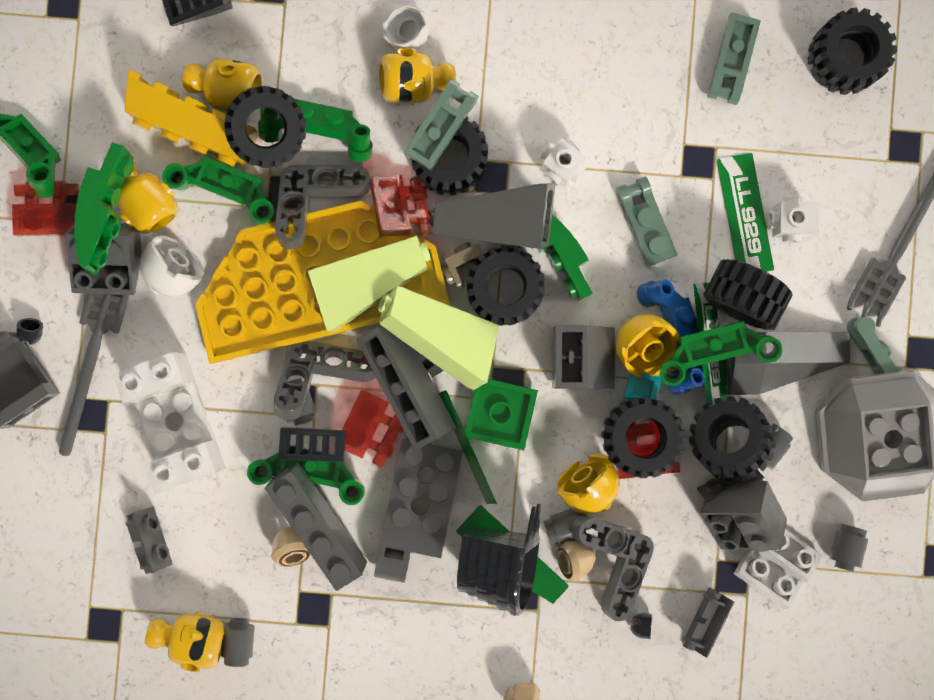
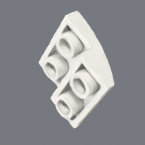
[733,529,822,609]

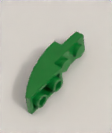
[74,142,134,276]
[531,214,593,301]

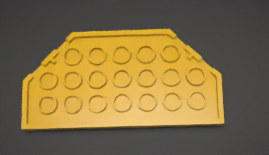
[195,201,450,364]

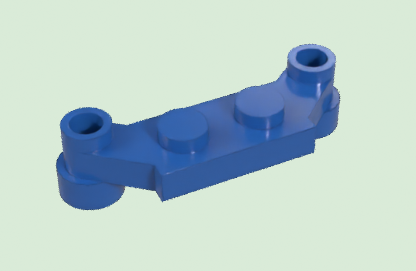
[637,279,705,395]

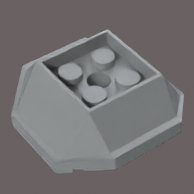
[815,370,934,501]

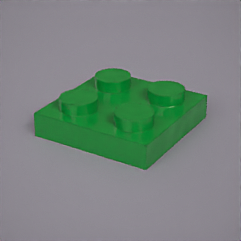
[465,379,538,451]

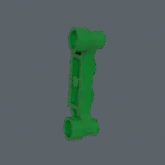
[258,99,373,162]
[0,114,61,198]
[162,156,276,225]
[660,321,783,386]
[247,445,365,505]

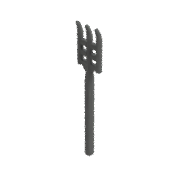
[847,173,934,327]
[59,294,130,456]

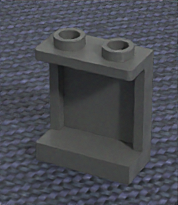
[0,331,60,429]

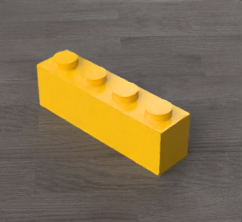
[124,69,258,167]

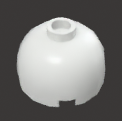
[139,236,204,297]

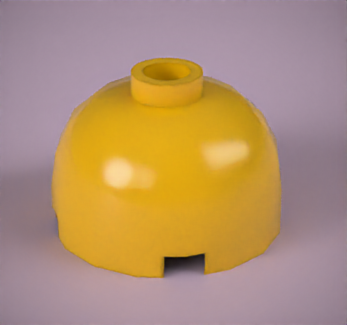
[616,314,681,378]
[556,453,620,514]

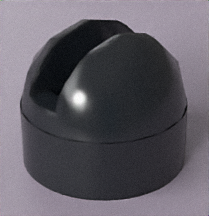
[16,318,43,345]
[630,613,652,639]

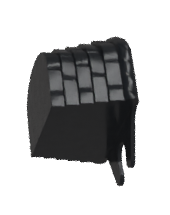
[457,503,541,616]

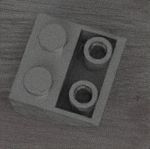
[65,224,142,295]
[552,325,615,389]
[700,481,787,552]

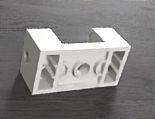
[113,352,226,494]

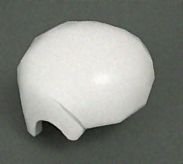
[383,5,429,50]

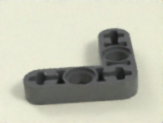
[275,165,371,250]
[274,341,376,420]
[571,515,654,621]

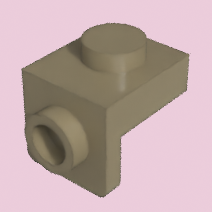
[442,242,483,289]

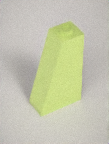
[308,236,431,333]
[378,286,499,390]

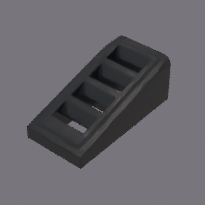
[162,0,233,27]
[278,427,346,462]

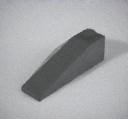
[726,332,850,395]

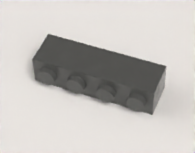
[357,326,457,450]
[265,461,367,591]

